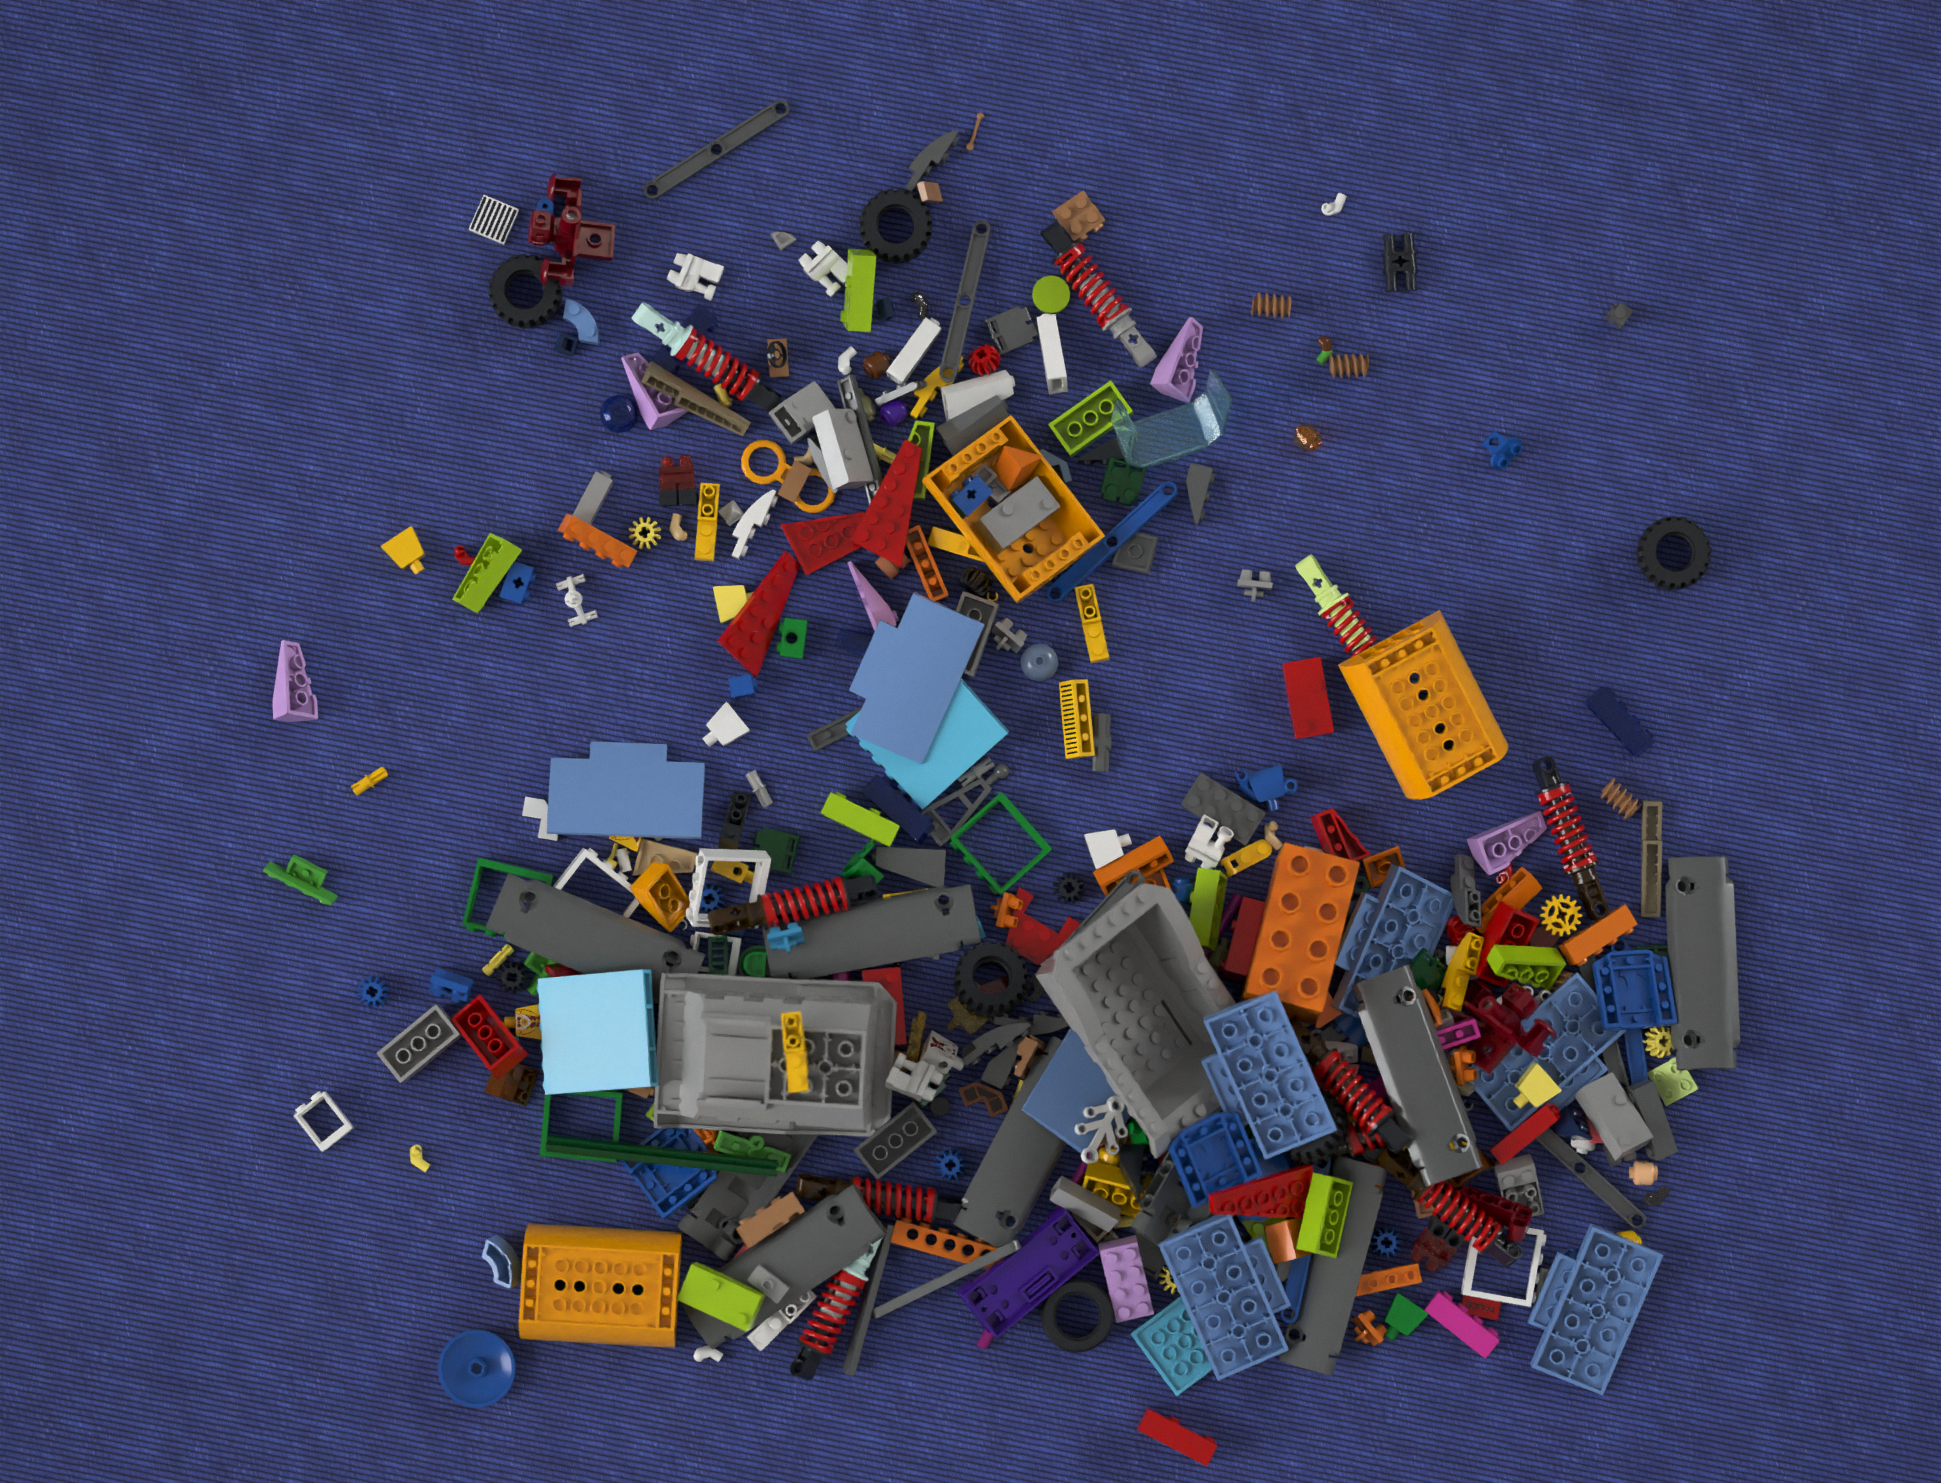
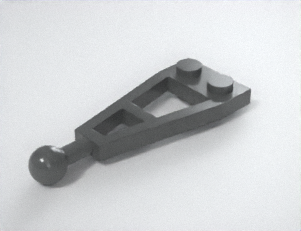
[916,764,1009,847]

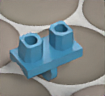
[767,922,805,954]

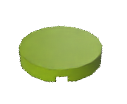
[1032,275,1070,314]

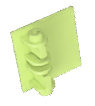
[1647,1056,1699,1106]

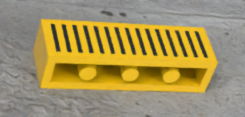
[1059,679,1095,759]

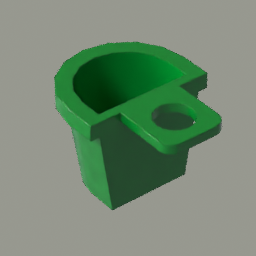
[841,839,884,884]
[738,946,771,977]

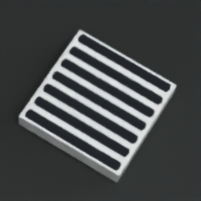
[469,195,519,245]

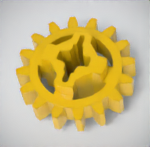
[1539,894,1582,936]

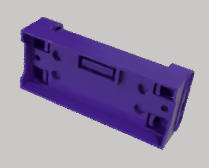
[956,1206,1100,1338]

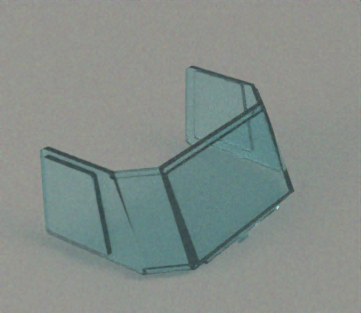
[1111,369,1232,468]

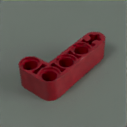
[1460,1186,1533,1242]

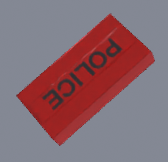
[1461,1295,1501,1320]

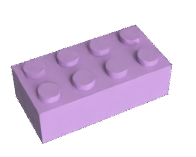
[1098,1235,1154,1323]

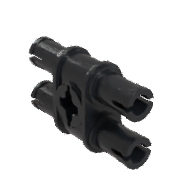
[1382,233,1419,293]

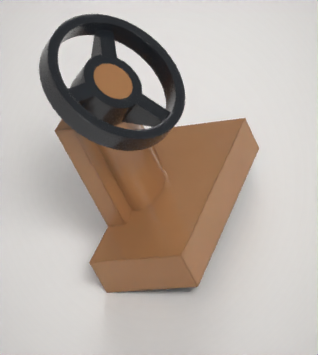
[767,338,789,378]

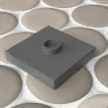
[1112,532,1159,575]

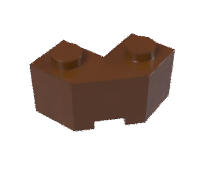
[958,1082,1008,1117]

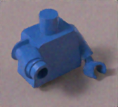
[1234,765,1298,812]

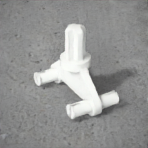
[556,574,598,627]

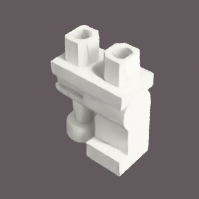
[799,241,847,297]
[667,253,724,301]
[1185,814,1234,869]
[885,1053,944,1102]

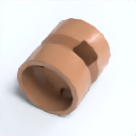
[874,554,911,580]

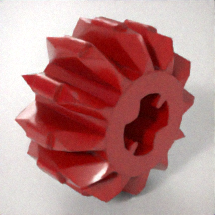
[968,344,1001,377]
[1446,915,1474,946]

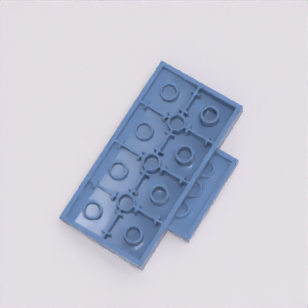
[849,592,985,764]
[547,742,705,839]
[1331,864,1454,1020]
[1467,972,1627,1132]
[1201,990,1337,1160]
[1021,1028,1130,1153]
[1158,1215,1291,1381]
[1527,1223,1664,1396]

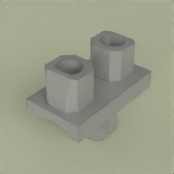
[1237,569,1273,602]
[991,618,1027,653]

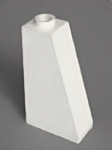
[1037,314,1068,395]
[886,317,941,384]
[940,370,1015,421]

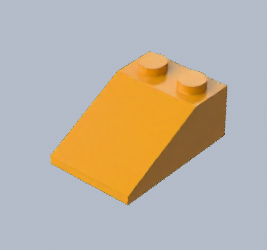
[630,862,690,933]

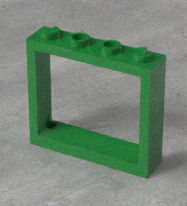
[950,792,1052,896]
[462,858,555,940]
[540,1089,624,1162]

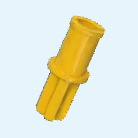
[351,767,388,796]

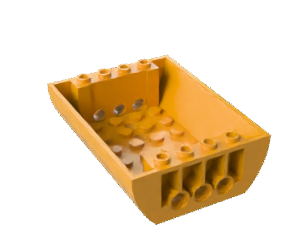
[922,415,1105,603]
[1338,610,1509,800]
[519,1223,683,1348]

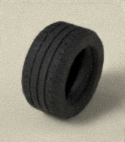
[1040,1278,1114,1353]

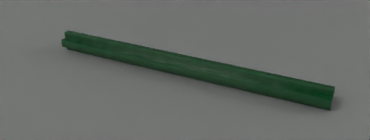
[546,1135,778,1177]

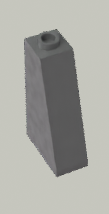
[936,395,1009,456]
[872,847,946,887]

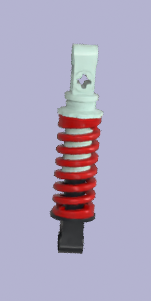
[631,302,783,412]
[790,1238,883,1381]

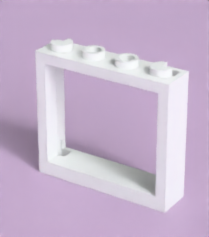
[553,848,640,918]
[686,848,771,928]
[1460,1222,1546,1307]

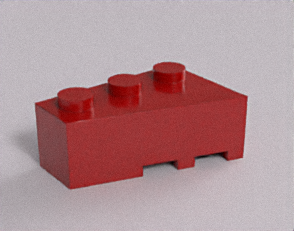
[1310,808,1372,861]

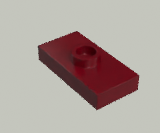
[545,963,584,977]

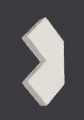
[522,797,558,841]

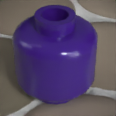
[879,399,908,427]

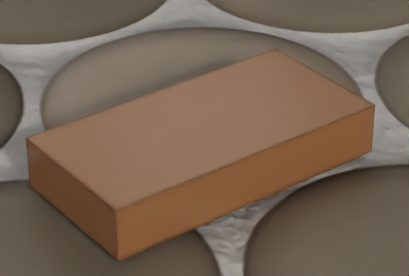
[917,181,943,203]
[777,460,812,504]

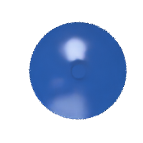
[438,1329,516,1408]

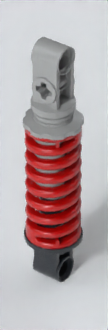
[1040,221,1157,368]

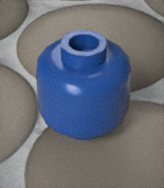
[1170,877,1195,906]

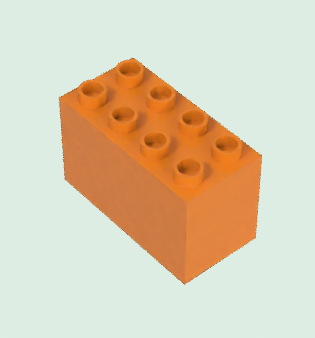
[1239,842,1360,1025]

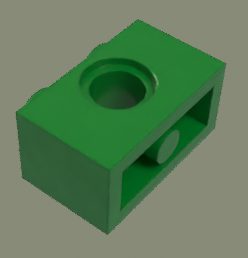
[777,618,808,660]

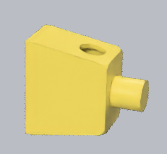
[713,585,754,624]
[1513,1062,1562,1109]

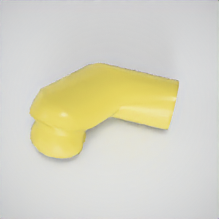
[410,1145,430,1172]

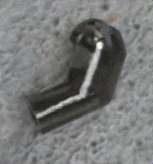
[910,292,929,319]
[1643,1185,1671,1206]

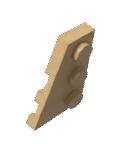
[632,838,698,876]

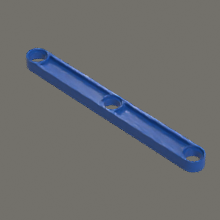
[1046,481,1178,603]
[1610,937,1649,1085]
[1280,1159,1331,1323]

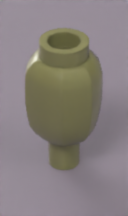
[859,388,876,423]
[1208,938,1230,973]

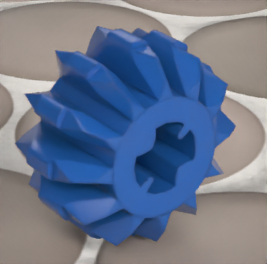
[699,883,726,914]
[356,976,389,1008]
[934,1148,967,1181]
[1370,1226,1403,1259]

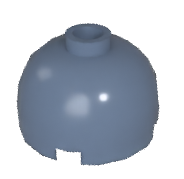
[1020,643,1058,682]

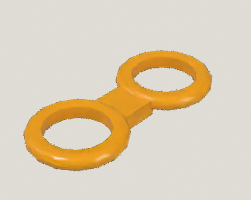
[741,439,836,513]

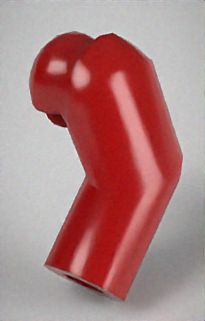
[454,545,476,566]
[1496,862,1514,885]

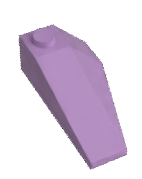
[1150,317,1203,403]
[621,353,688,430]
[847,561,899,632]
[272,640,318,722]
[1467,811,1547,875]

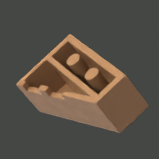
[736,1192,805,1248]

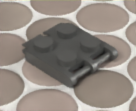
[984,306,1038,356]
[1135,1232,1165,1281]

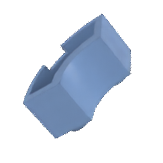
[563,299,600,346]
[482,1235,521,1289]

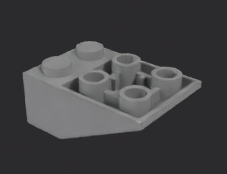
[769,381,836,446]
[1494,1154,1544,1217]

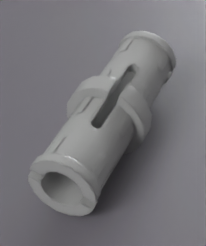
[958,756,995,787]

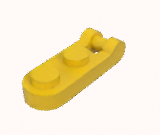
[1219,839,1272,878]

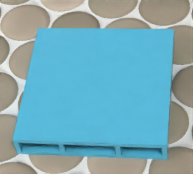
[845,678,1009,810]
[537,969,659,1095]

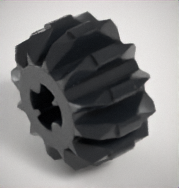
[959,567,992,598]
[1053,872,1085,904]
[496,961,529,994]

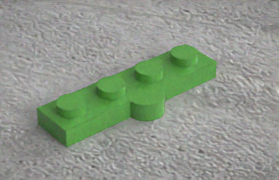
[713,1130,791,1173]

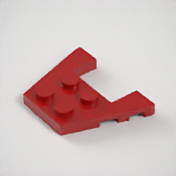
[1005,887,1081,965]

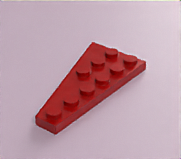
[851,439,923,568]
[780,512,865,576]
[717,552,800,677]
[1208,1164,1313,1219]

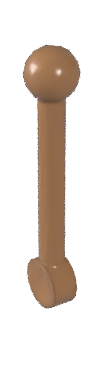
[966,112,984,151]

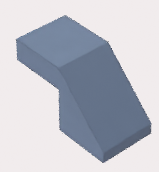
[1039,449,1072,484]

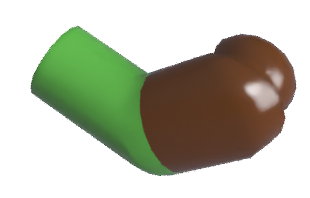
[1316,336,1333,365]

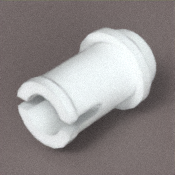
[615,848,632,873]

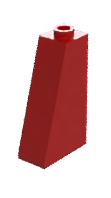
[1490,1101,1561,1165]

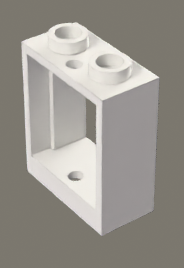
[690,931,742,976]
[294,1091,354,1152]

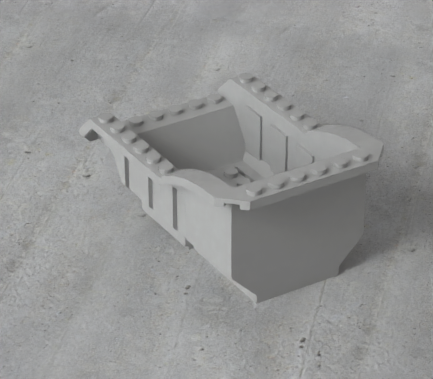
[1035,883,1236,1158]
[653,973,897,1137]

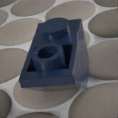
[1552,1106,1593,1140]

